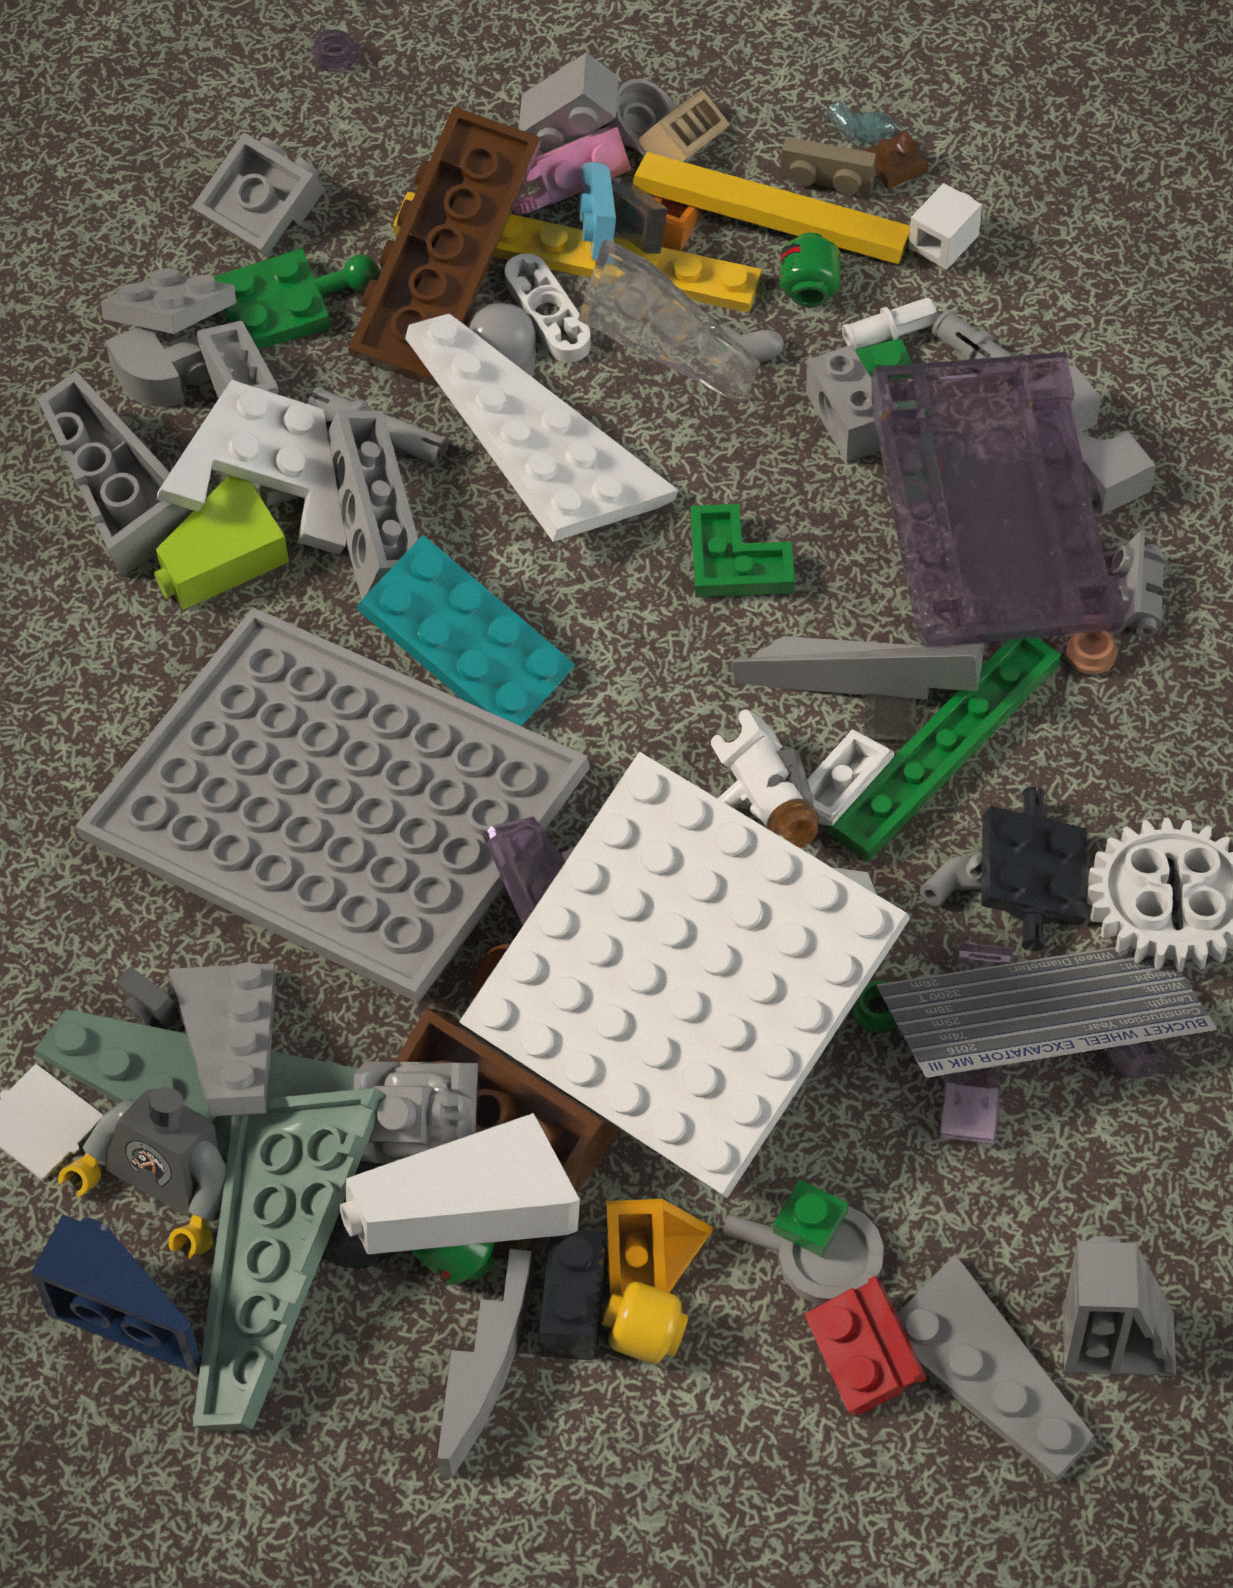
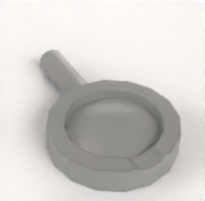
[723,1206,884,1305]

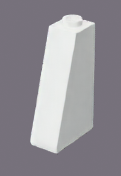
[340,1113,580,1254]

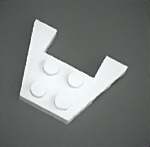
[156,380,346,554]

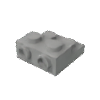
[191,133,325,257]

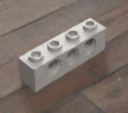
[328,410,418,600]

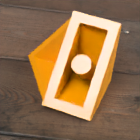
[607,1199,714,1296]

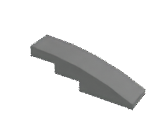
[197,321,299,506]
[437,1249,534,1478]

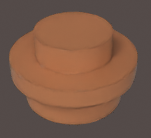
[1066,626,1117,675]

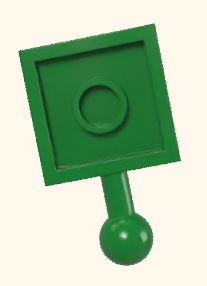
[214,248,380,349]

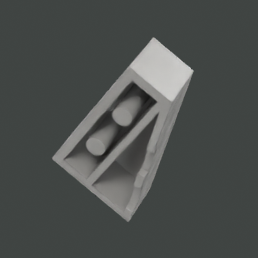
[1063,1236,1176,1376]

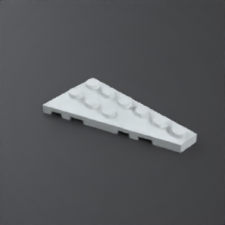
[405,314,679,542]

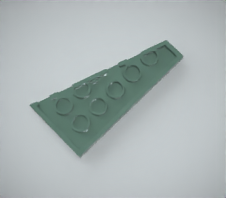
[34,1009,358,1165]
[193,1087,386,1432]

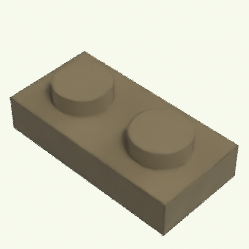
[781,137,876,195]

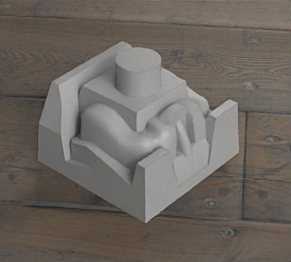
[354,1061,478,1165]

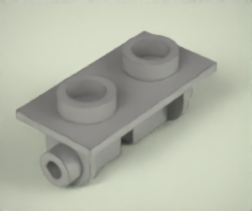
[1109,530,1165,637]

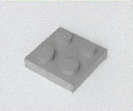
[101,268,236,334]

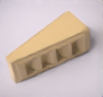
[639,90,730,162]

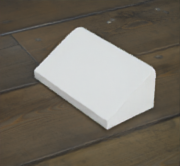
[807,729,894,826]

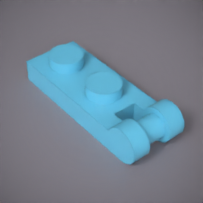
[577,162,616,261]

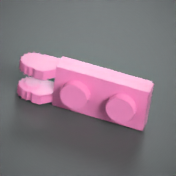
[514,125,632,215]

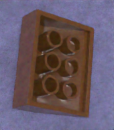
[395,1008,620,1258]

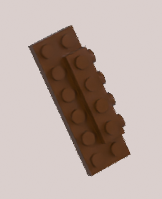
[348,106,540,387]

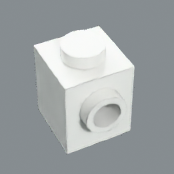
[909,183,982,270]

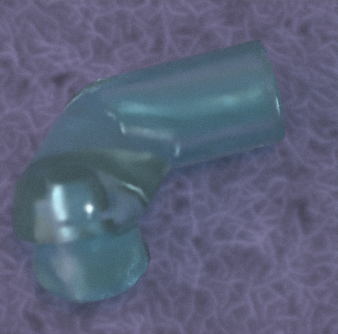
[827,101,895,144]

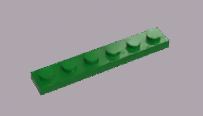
[828,627,1061,862]

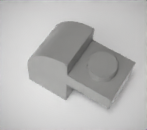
[105,327,210,407]

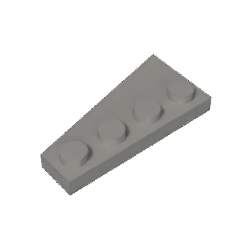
[169,962,276,1116]

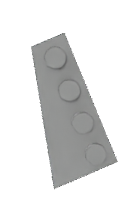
[897,1254,1094,1482]

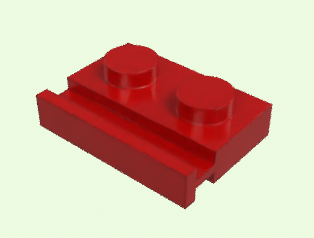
[804,1276,927,1416]

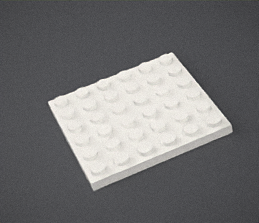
[459,752,910,1198]

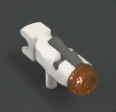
[711,710,819,848]

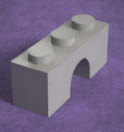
[1021,365,1156,515]

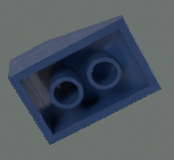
[31,1214,201,1375]

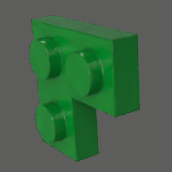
[690,504,795,598]

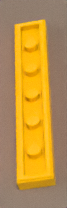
[632,152,910,264]

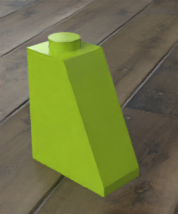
[154,475,289,610]

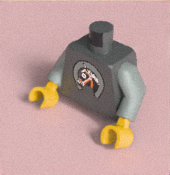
[58,1087,226,1259]

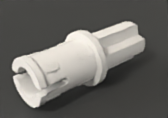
[842,298,938,352]

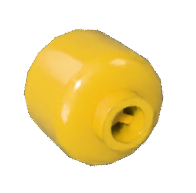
[601,1281,689,1364]

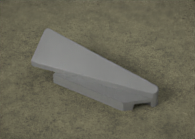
[732,636,984,699]

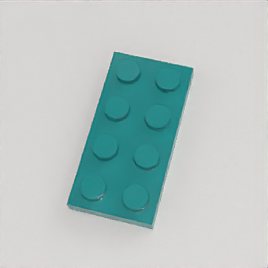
[356,535,575,727]

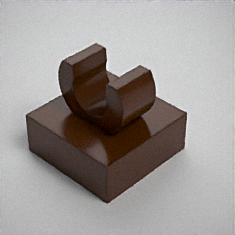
[865,130,928,189]

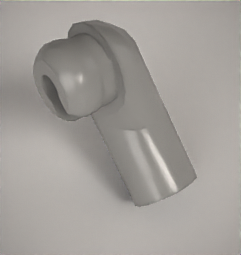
[710,323,784,365]
[920,853,982,906]

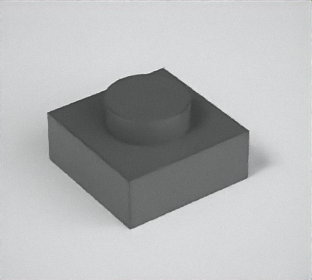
[117,966,180,1029]

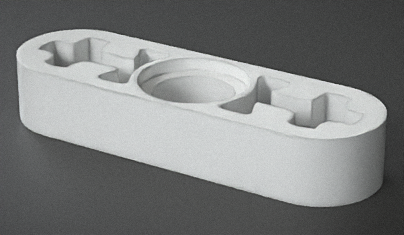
[505,254,591,363]

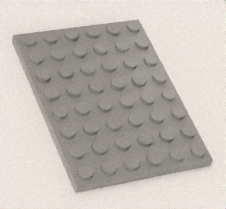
[75,608,590,1003]

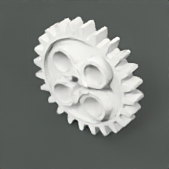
[1087,818,1233,972]

